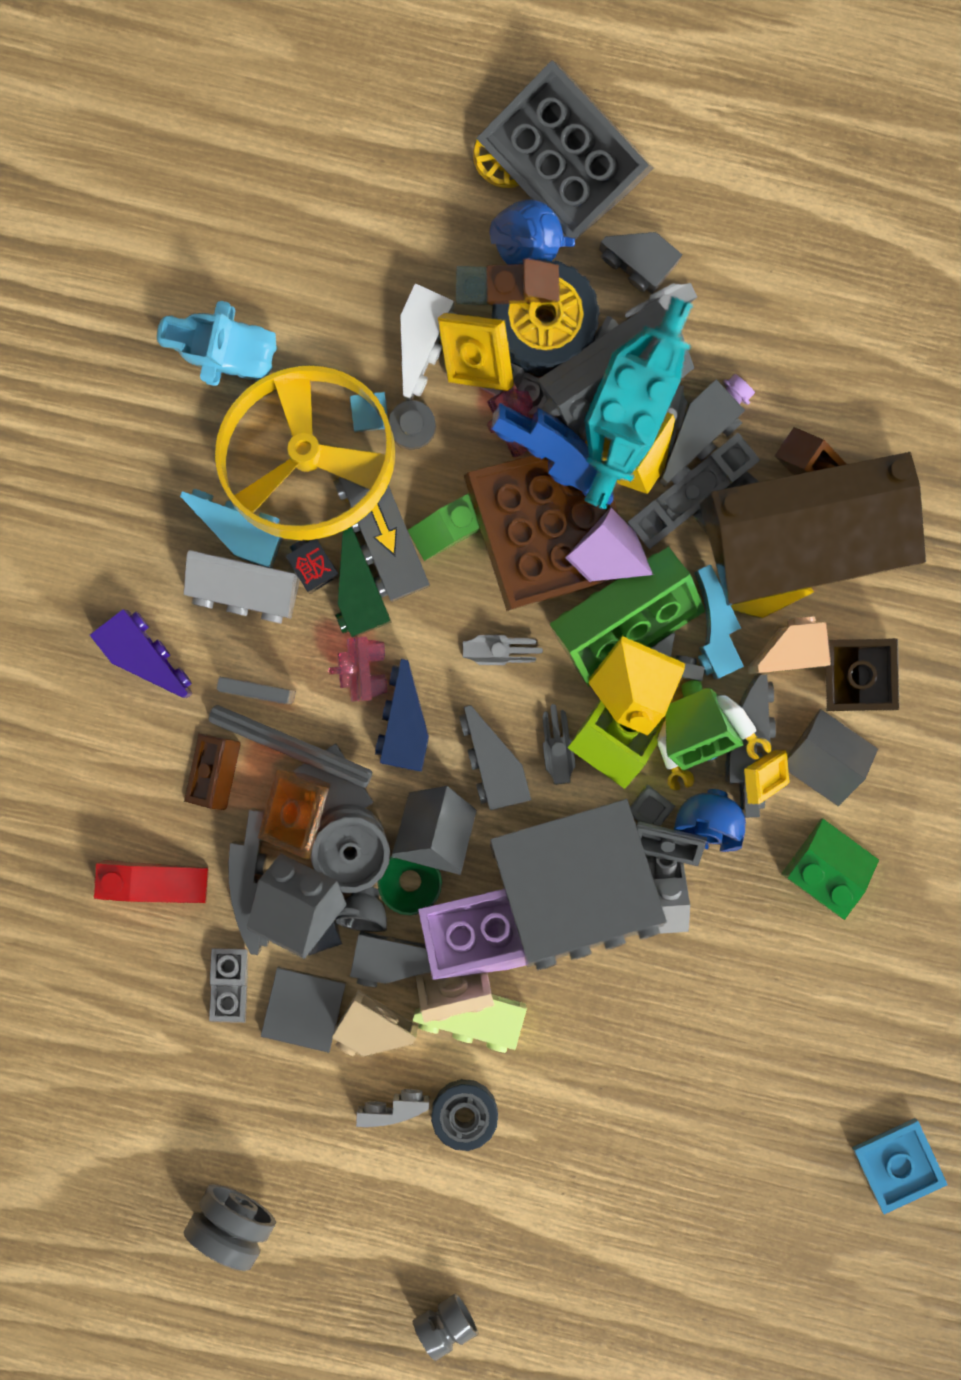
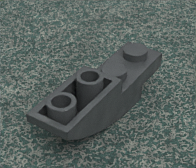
[725,675,776,818]
[228,808,271,955]

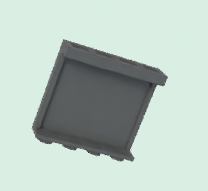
[490,799,667,971]

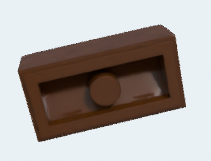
[184,733,241,810]

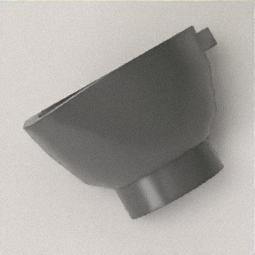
[336,887,387,932]

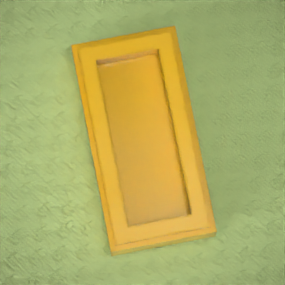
[744,750,790,804]

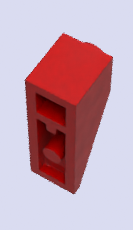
[94,860,209,903]

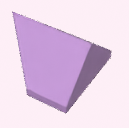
[565,508,653,582]

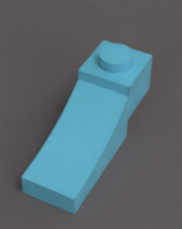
[694,564,744,679]

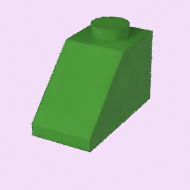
[407,493,481,561]

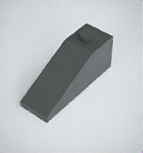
[350,931,431,987]

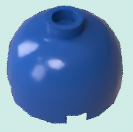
[673,789,746,852]

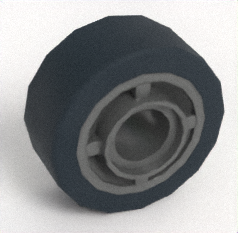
[431,1079,498,1151]

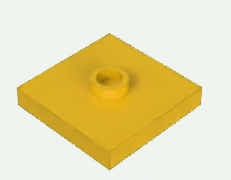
[438,313,514,391]

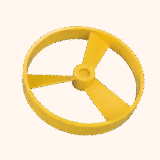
[215,366,395,540]

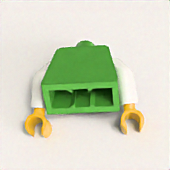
[657,680,771,791]

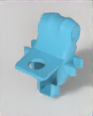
[156,301,277,386]

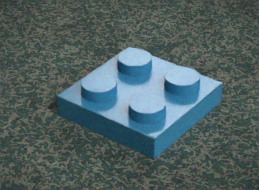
[852,1118,948,1215]

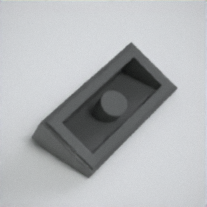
[636,822,707,866]

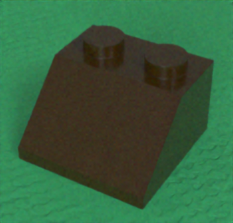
[825,638,899,711]

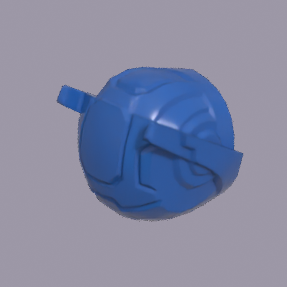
[489,200,575,265]

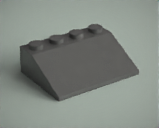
[476,60,654,240]

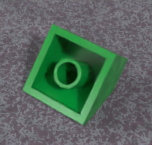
[781,818,879,920]

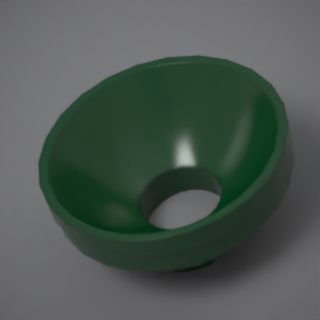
[377,856,442,915]

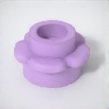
[723,374,755,405]

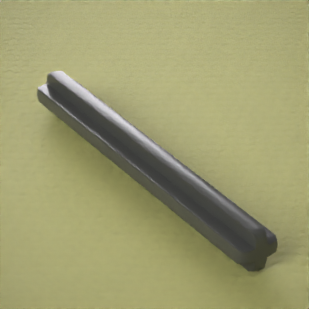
[208,705,373,788]

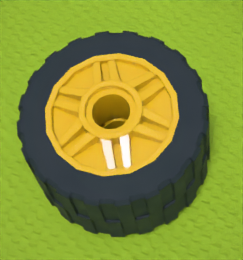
[492,259,600,376]

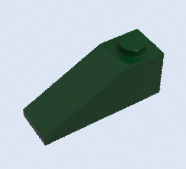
[335,526,392,638]

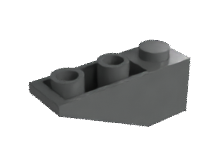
[659,379,745,486]
[459,705,531,810]

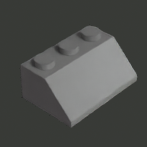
[184,550,300,624]

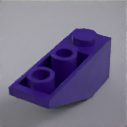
[90,609,193,698]

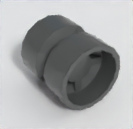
[412,1293,479,1361]

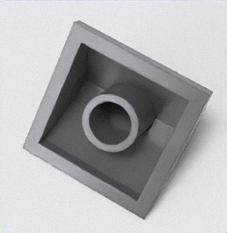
[787,709,878,806]
[392,786,477,875]

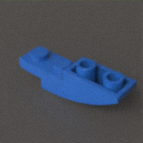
[492,403,614,505]

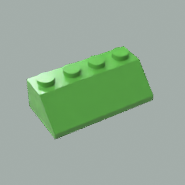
[550,546,705,687]

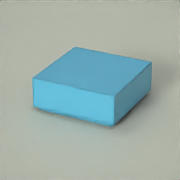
[350,392,388,432]

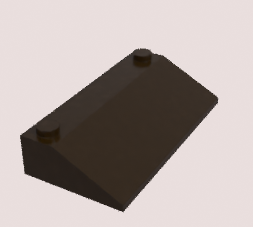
[700,452,926,606]

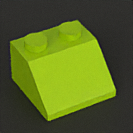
[567,700,664,789]

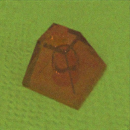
[258,769,331,859]

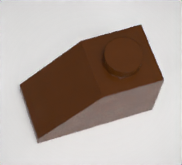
[775,427,847,475]

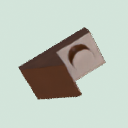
[486,259,560,305]

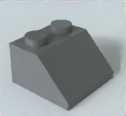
[247,853,346,959]

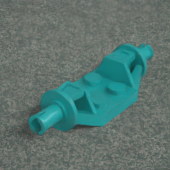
[584,296,693,509]

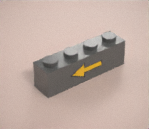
[333,477,430,602]

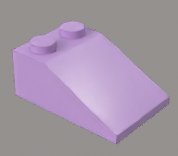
[418,889,526,980]

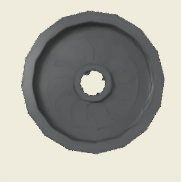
[309,805,390,893]
[183,1184,276,1271]

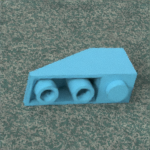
[180,489,283,569]

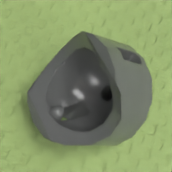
[389,400,436,450]

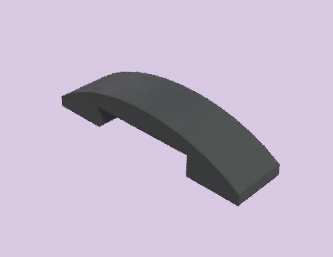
[628,433,760,549]

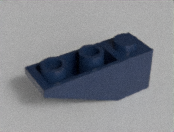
[375,659,429,772]

